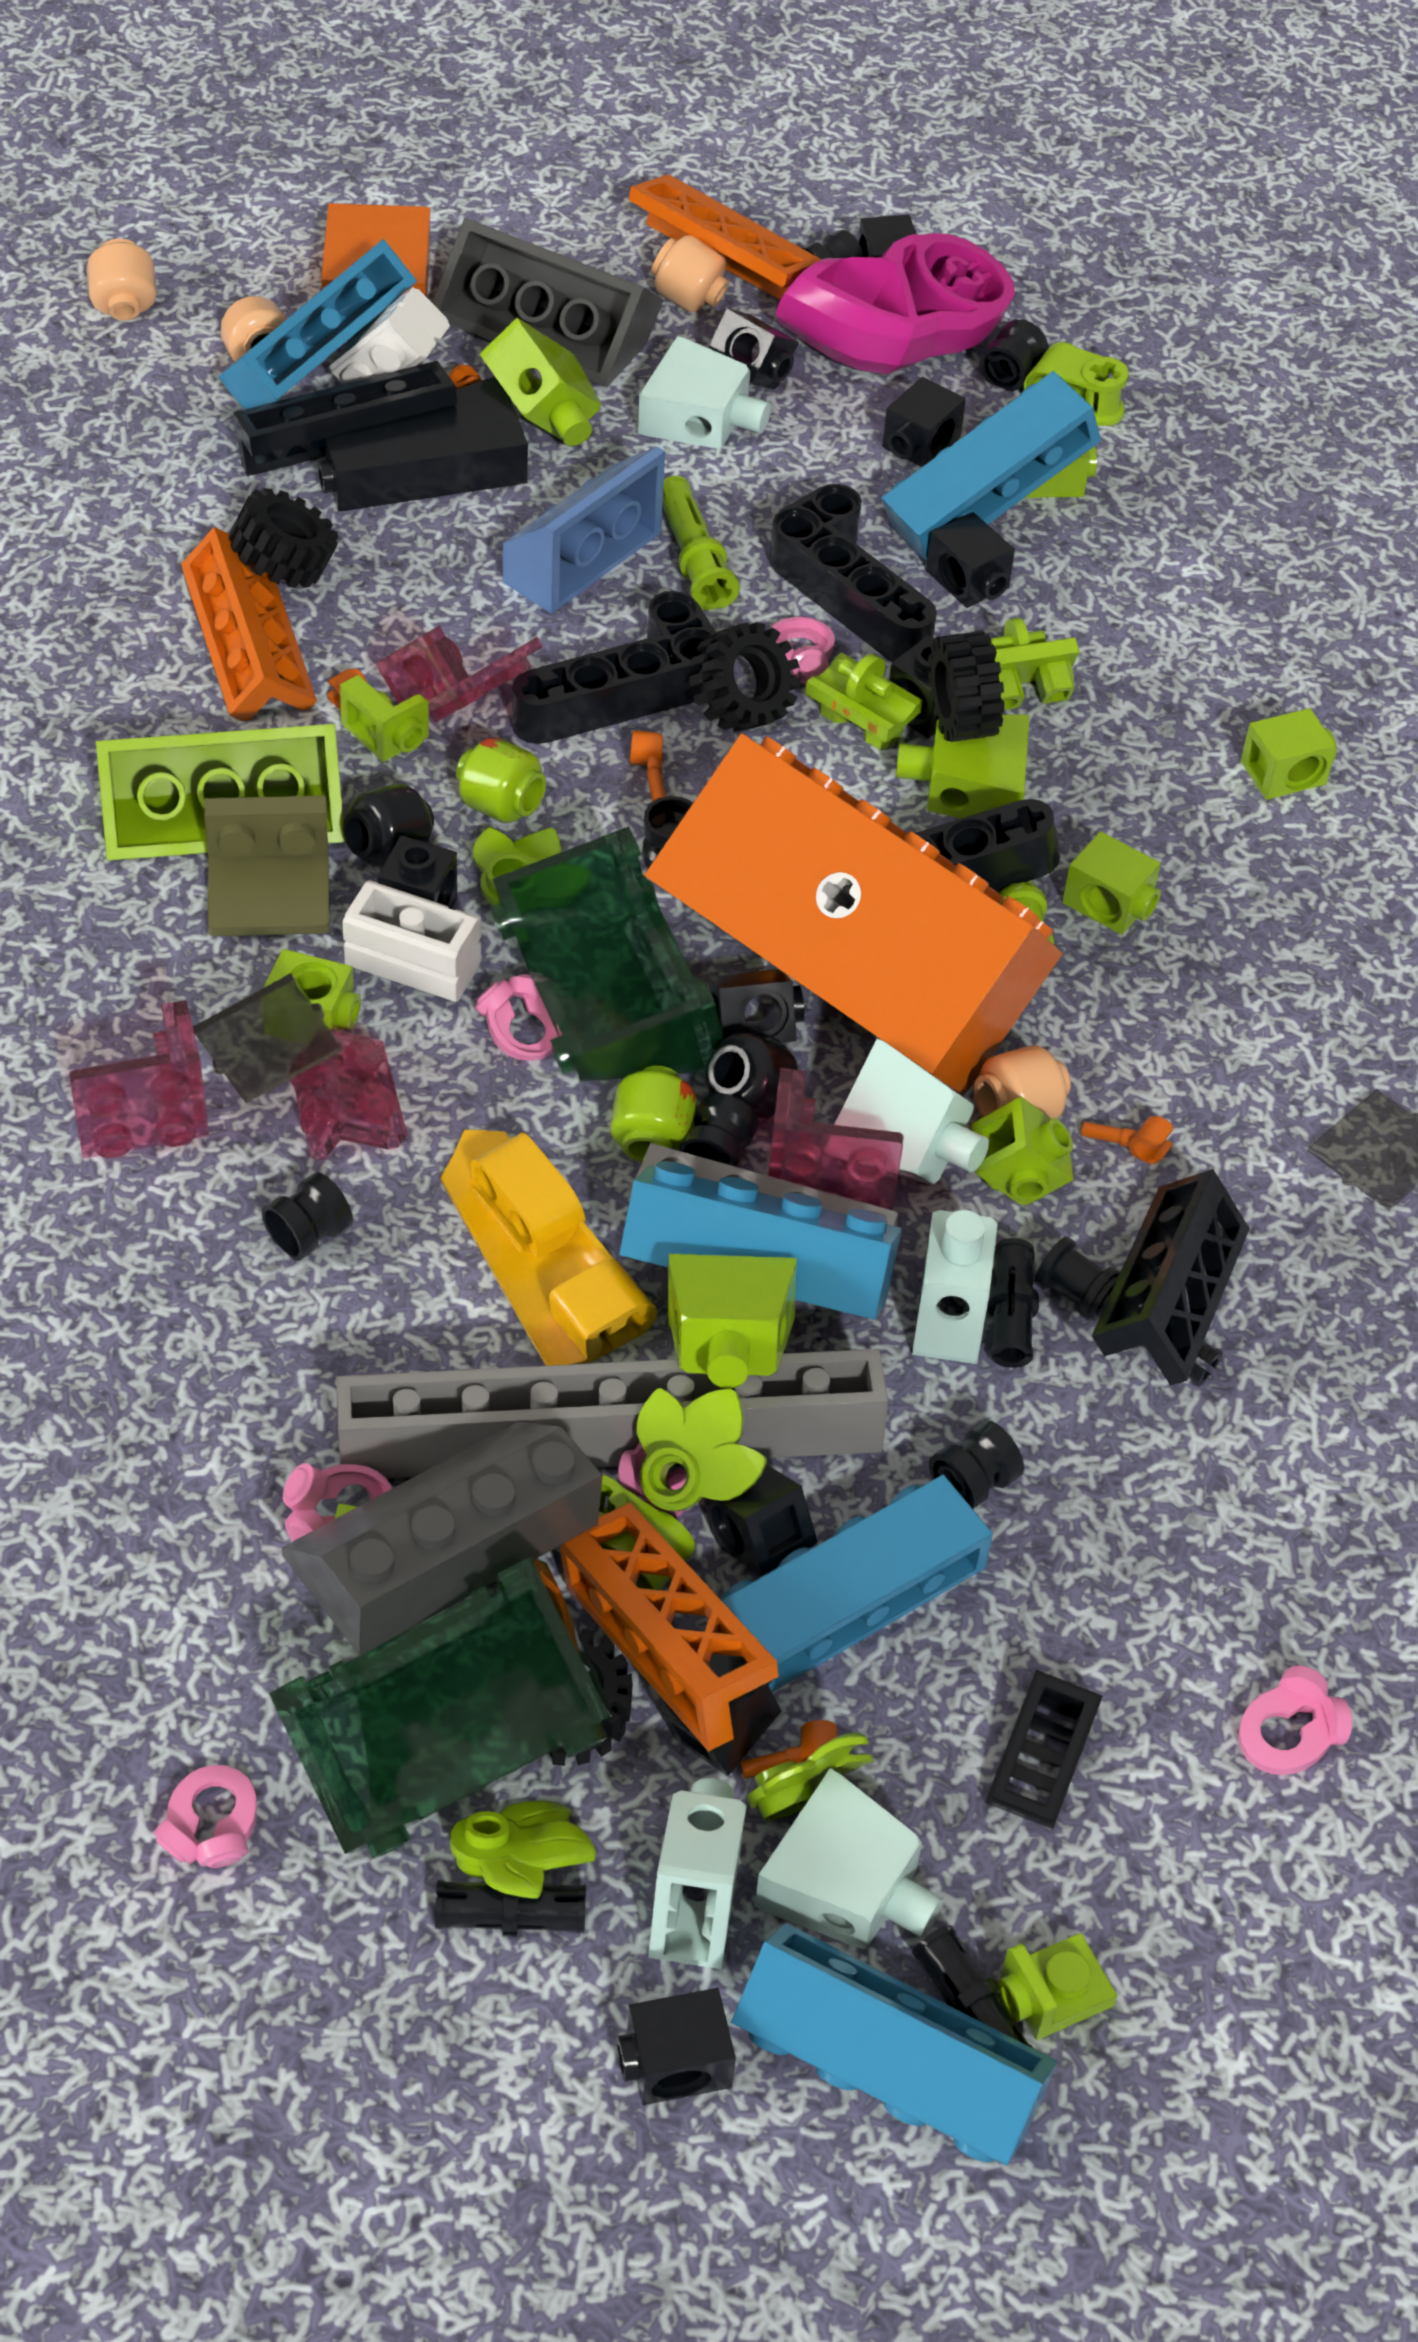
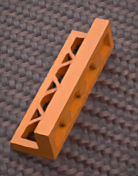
[628,174,822,300]
[181,527,317,721]
[559,1502,779,1752]

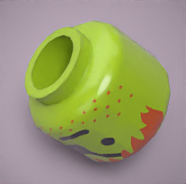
[456,737,546,823]
[610,1066,697,1162]

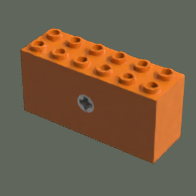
[644,733,1063,1095]

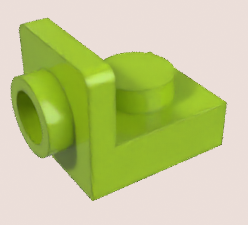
[340,675,429,762]
[998,1933,1118,2041]

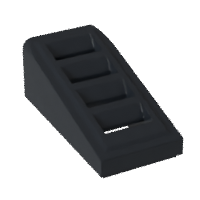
[985,1670,1103,1829]

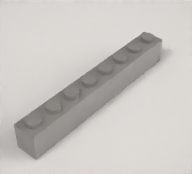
[336,1349,888,1479]

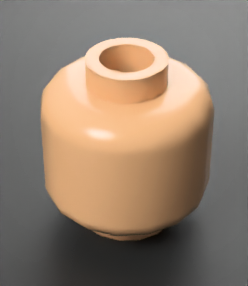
[651,235,730,312]
[86,239,157,321]
[221,296,287,362]
[974,1045,1071,1119]

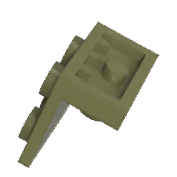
[205,796,330,936]

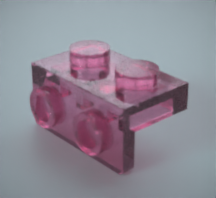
[289,1026,408,1160]

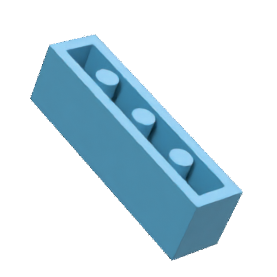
[218,239,417,410]
[881,371,1101,563]
[619,1161,902,1320]
[720,1475,993,1692]
[731,1923,1058,2166]

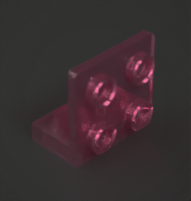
[376,625,543,723]
[69,1000,209,1159]
[768,1068,904,1210]

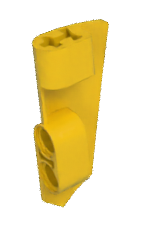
[440,1129,658,1366]

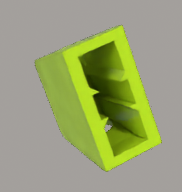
[480,318,601,446]
[895,714,1030,819]
[668,1254,797,1388]

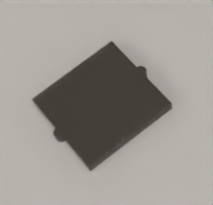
[193,973,343,1103]
[1308,1089,1418,1211]

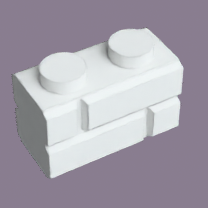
[329,287,450,384]
[343,880,481,1002]

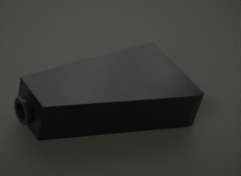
[317,377,528,512]

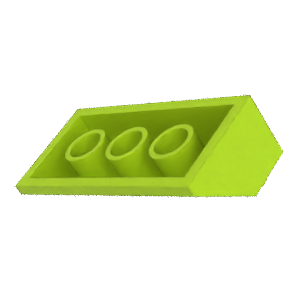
[96,724,345,861]

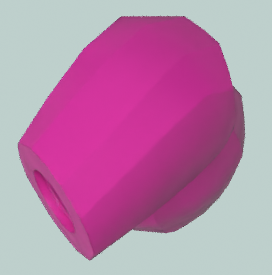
[775,233,1015,375]

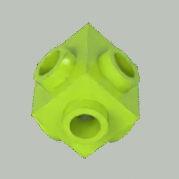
[971,1096,1074,1205]

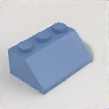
[502,447,665,614]

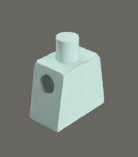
[638,336,771,449]
[823,1038,989,1184]
[912,1210,998,1364]
[755,1768,944,1950]
[648,1778,747,1970]

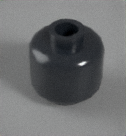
[343,784,434,867]
[706,1033,799,1118]

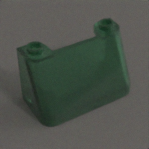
[490,826,723,1082]
[269,1557,614,1860]

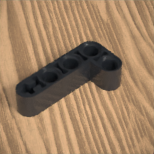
[769,484,937,662]
[512,591,716,744]
[915,799,1061,891]

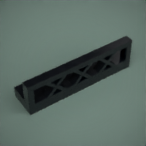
[233,361,457,476]
[1092,1169,1250,1386]

